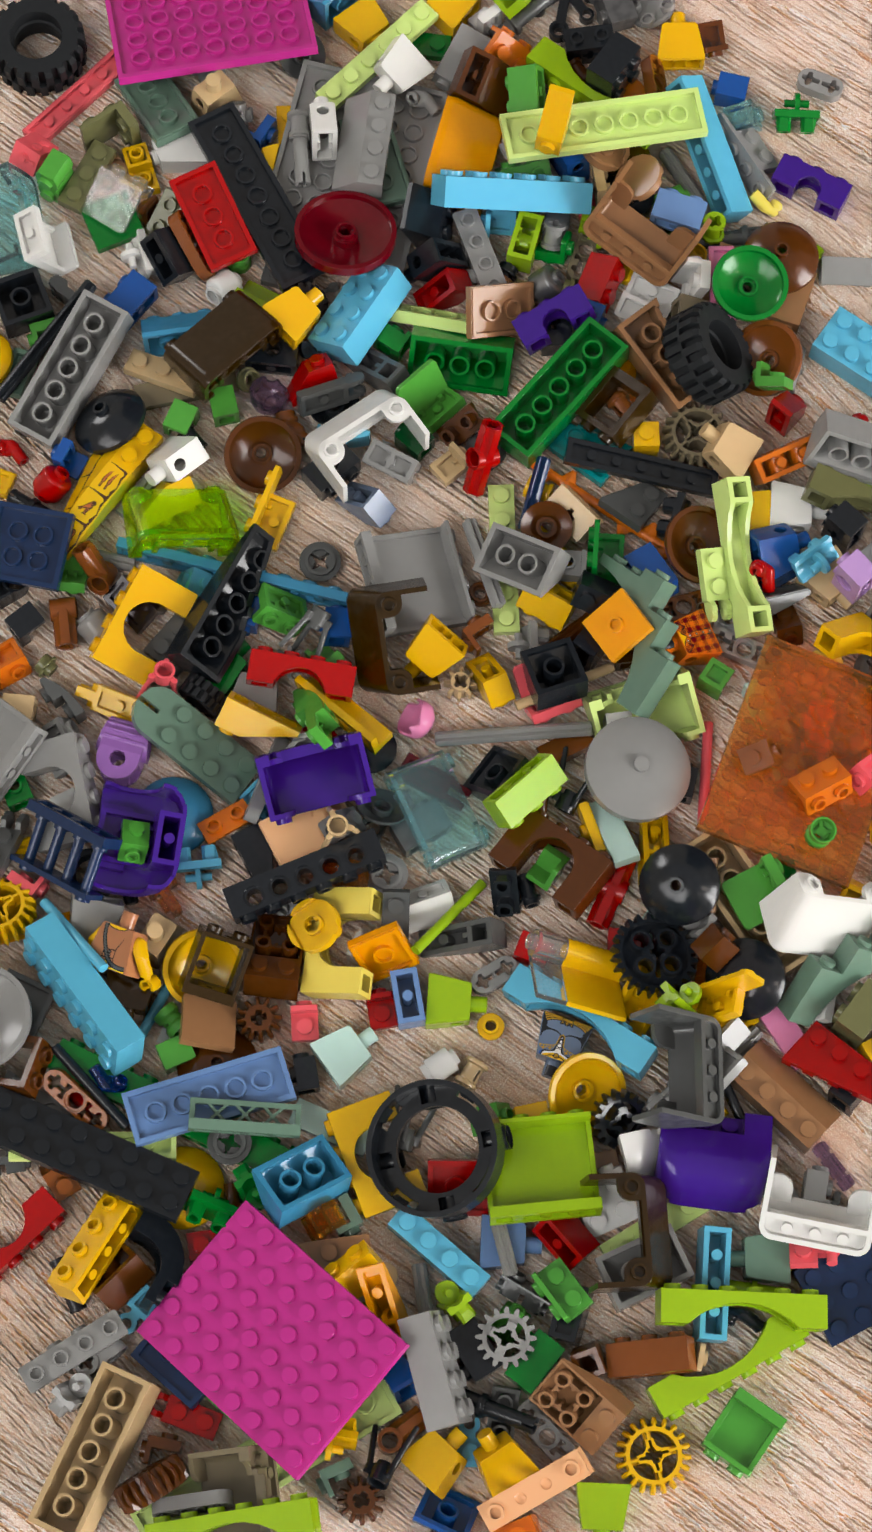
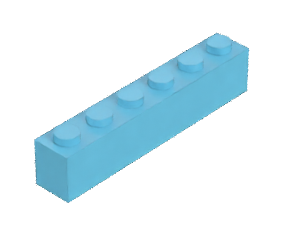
[665,75,753,223]

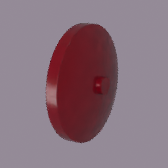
[294,190,397,276]

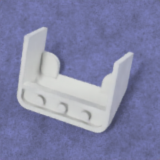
[305,389,430,503]
[759,1144,872,1256]

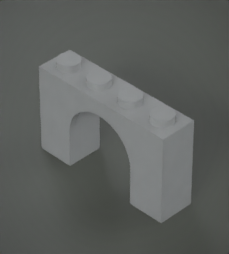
[21,731,101,854]

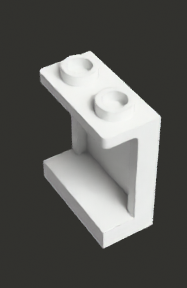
[13,205,79,276]

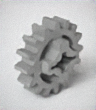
[475,1306,537,1369]

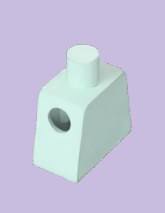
[310,1025,379,1091]

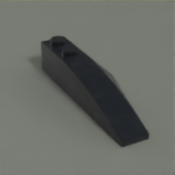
[165,523,275,684]

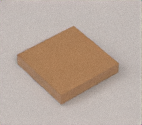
[179,993,237,1053]

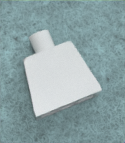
[372,33,435,95]
[309,96,338,161]
[145,436,209,486]
[769,480,827,533]

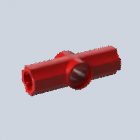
[462,418,504,497]
[586,861,638,931]

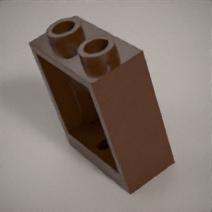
[0,1035,53,1099]

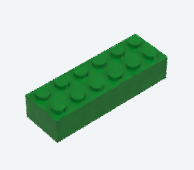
[494,316,629,469]

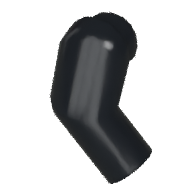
[728,1306,765,1333]

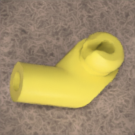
[748,189,782,217]

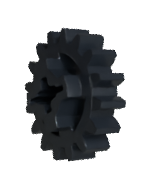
[590,1088,647,1149]

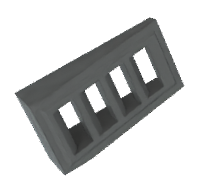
[762,583,811,615]

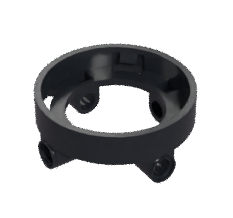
[366,1079,513,1222]

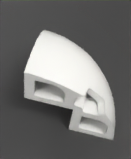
[617,1128,660,1176]

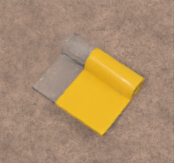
[525,929,627,1022]

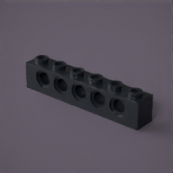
[222,828,387,925]

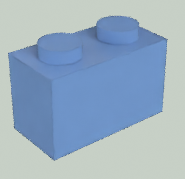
[650,187,708,234]
[390,967,426,1030]

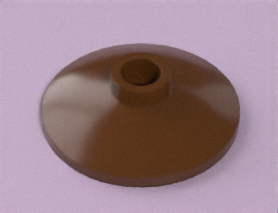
[520,501,573,548]

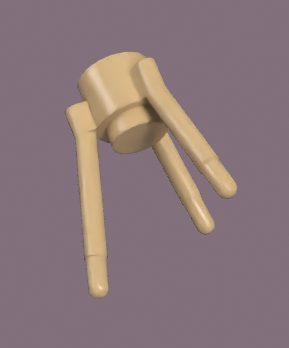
[321,806,362,849]

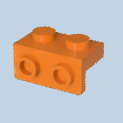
[484,25,532,67]
[788,755,853,816]

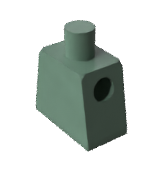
[730,1234,791,1286]

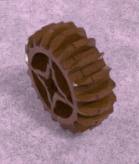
[113,1454,189,1514]

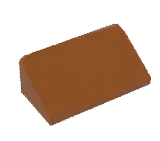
[536,736,593,766]

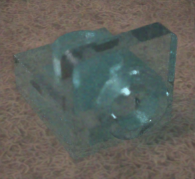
[723,99,764,132]

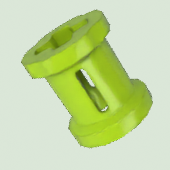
[703,211,726,245]

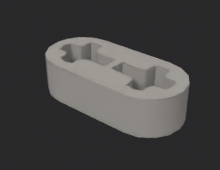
[796,68,843,103]
[471,956,518,996]

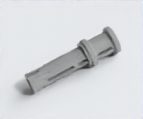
[287,109,311,188]

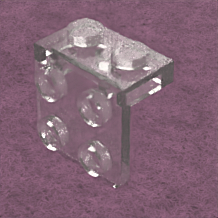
[82,163,154,233]

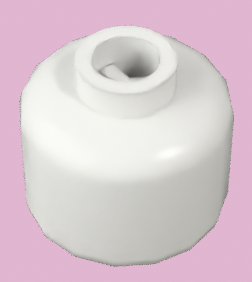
[205,269,243,306]

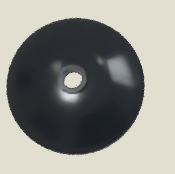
[75,389,146,454]
[639,844,721,926]
[705,938,786,1020]

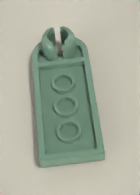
[131,686,257,805]

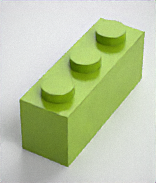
[482,753,568,829]

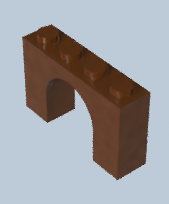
[488,809,616,921]

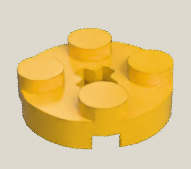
[287,898,343,954]

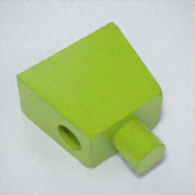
[425,973,487,1029]
[575,1482,631,1532]

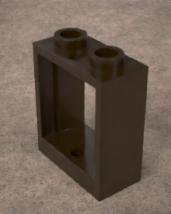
[576,365,659,449]
[178,923,255,1007]

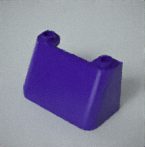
[253,731,376,825]

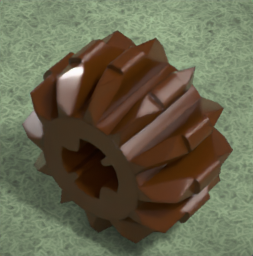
[236,997,283,1044]
[337,1475,385,1526]

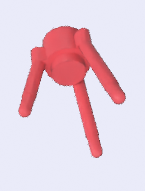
[136,658,178,698]

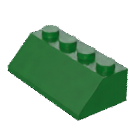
[407,325,516,397]

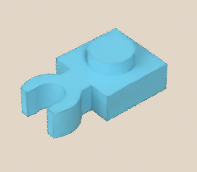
[119,1283,156,1335]
[457,1417,481,1467]

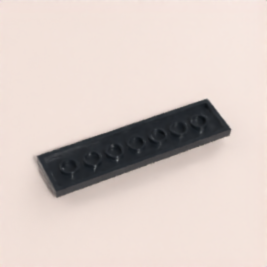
[188,101,326,293]
[0,1086,200,1224]

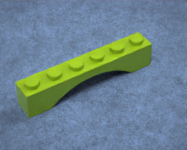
[526,36,650,150]
[655,1283,828,1332]
[645,1316,810,1421]
[144,1492,322,1532]

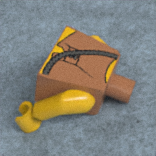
[88,910,161,992]

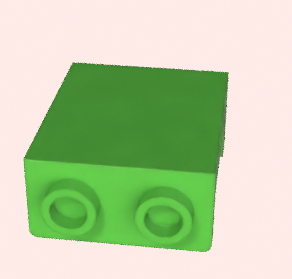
[700,1387,787,1479]

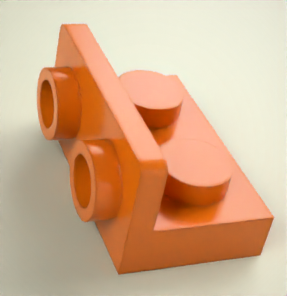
[0,637,33,691]

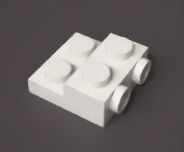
[581,1163,638,1237]

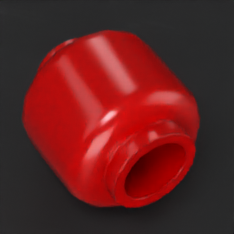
[33,465,72,504]

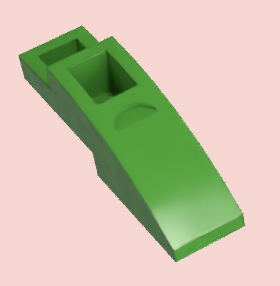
[293,689,340,750]

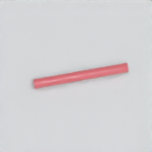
[697,721,714,826]

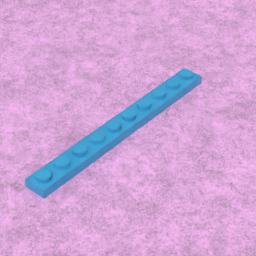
[116,536,348,608]

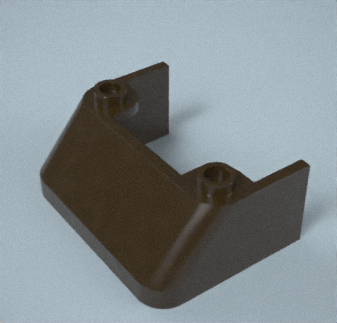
[346,577,441,695]
[580,1172,673,1294]

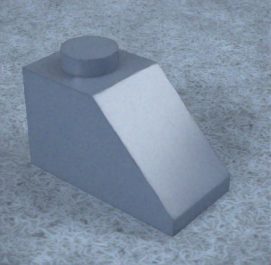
[335,481,397,529]

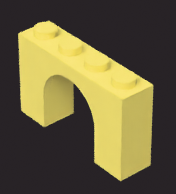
[300,887,383,1000]

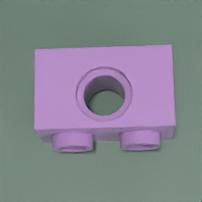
[831,548,872,605]

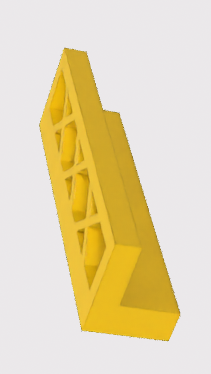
[294,674,393,755]

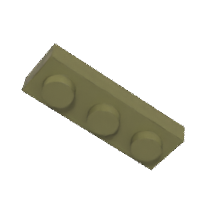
[57,139,117,215]

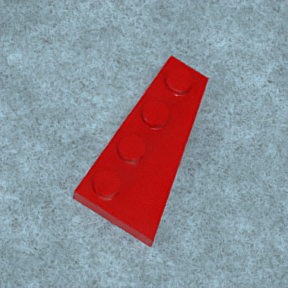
[781,1021,872,1104]

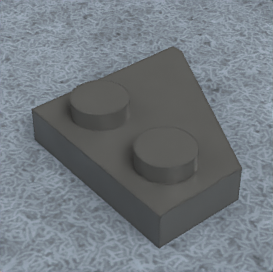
[598,482,668,533]

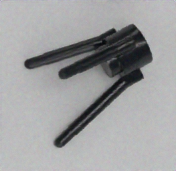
[552,746,588,816]
[363,1424,419,1490]

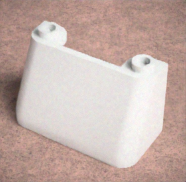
[759,872,872,958]

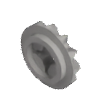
[365,853,408,893]

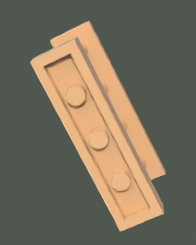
[477,1446,595,1532]

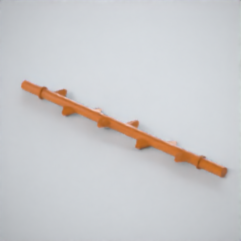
[507,452,694,560]

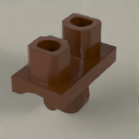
[436,402,484,447]

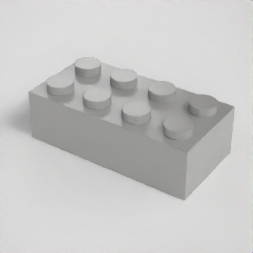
[397,1310,474,1433]

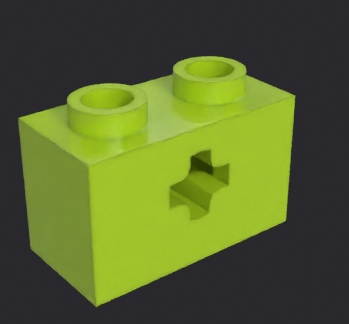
[506,211,544,274]

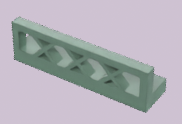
[188,1097,302,1139]

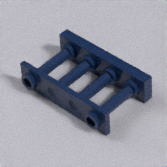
[10,798,123,903]

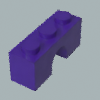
[771,153,853,221]
[511,283,597,356]

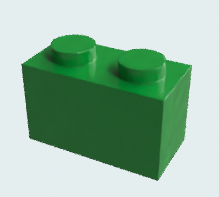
[504,1329,566,1396]

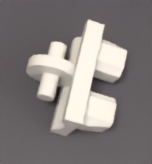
[120,229,157,279]

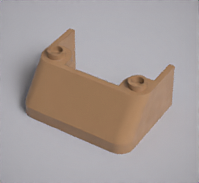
[583,160,712,286]

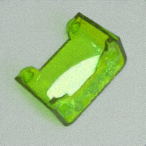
[122,486,240,558]

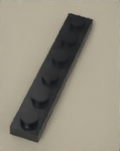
[563,437,719,498]

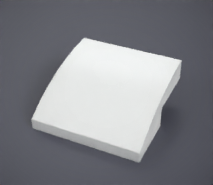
[613,271,681,321]

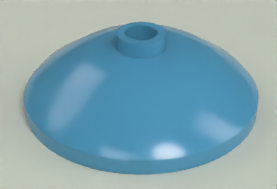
[144,777,213,851]

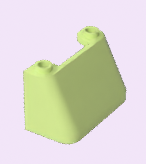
[581,667,706,741]

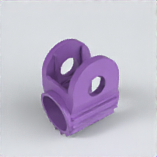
[96,716,152,787]

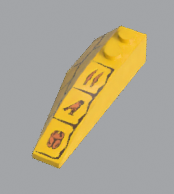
[63,423,163,560]

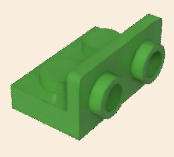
[252,582,307,638]
[531,1257,594,1324]

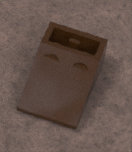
[446,45,510,117]
[243,913,304,1001]

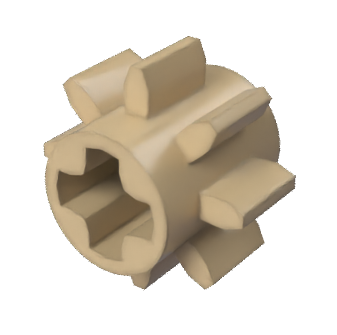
[444,668,477,703]

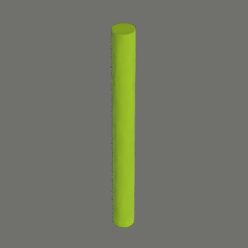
[411,879,487,955]

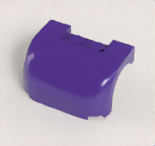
[92,780,187,897]
[654,1113,773,1213]

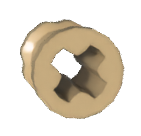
[454,1055,489,1091]

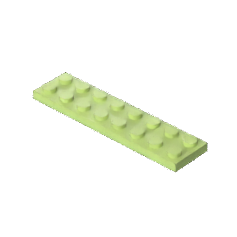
[499,87,709,164]

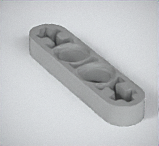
[243,737,290,825]

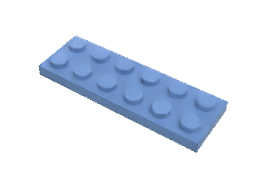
[121,1046,297,1147]

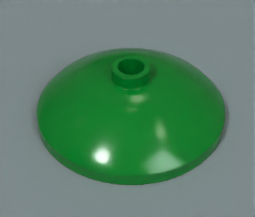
[712,245,789,322]

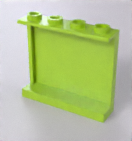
[487,1109,603,1226]

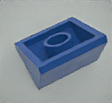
[412,1488,482,1532]

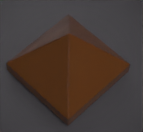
[137,195,159,227]

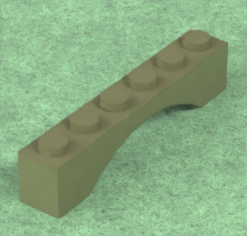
[801,462,872,513]

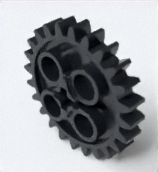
[610,912,699,999]

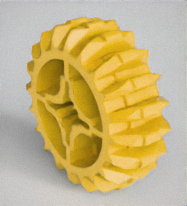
[0,876,37,946]
[614,1417,691,1496]

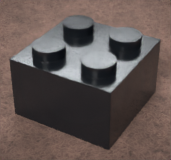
[586,31,641,99]
[0,266,55,339]

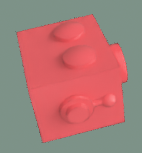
[9,132,59,177]

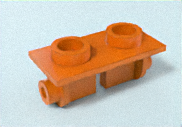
[197,798,251,845]

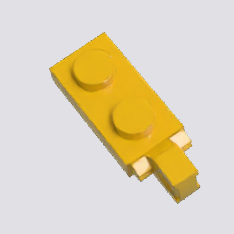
[74,683,149,722]

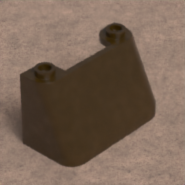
[164,290,283,404]

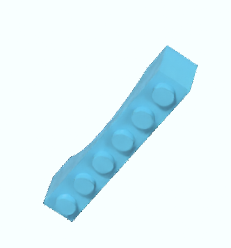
[502,963,659,1081]

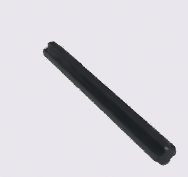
[0,280,96,403]

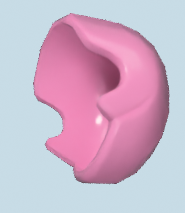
[397,699,435,739]

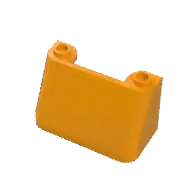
[423,95,503,216]

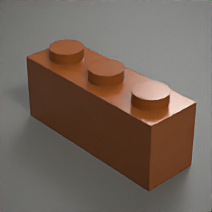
[605,1331,697,1380]

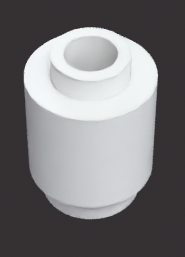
[419,1047,461,1080]

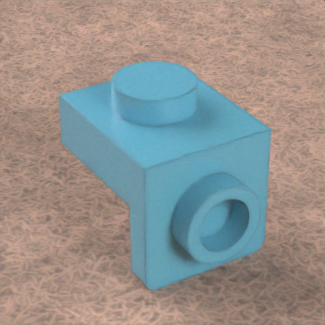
[480,209,516,238]
[177,566,214,599]

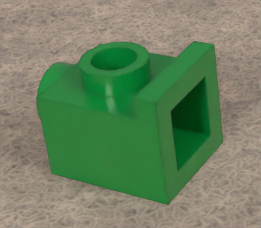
[373,323,412,362]
[4,774,34,813]

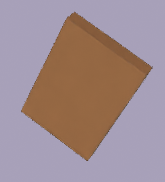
[466,281,534,339]

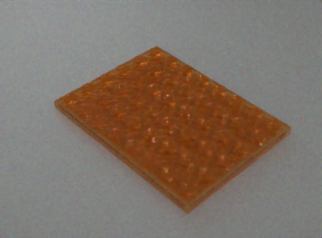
[695,634,872,889]

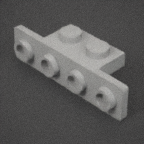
[717,112,778,200]
[452,209,507,286]
[661,1017,751,1101]
[18,1309,129,1393]

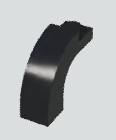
[128,1211,184,1312]

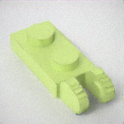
[696,547,733,622]

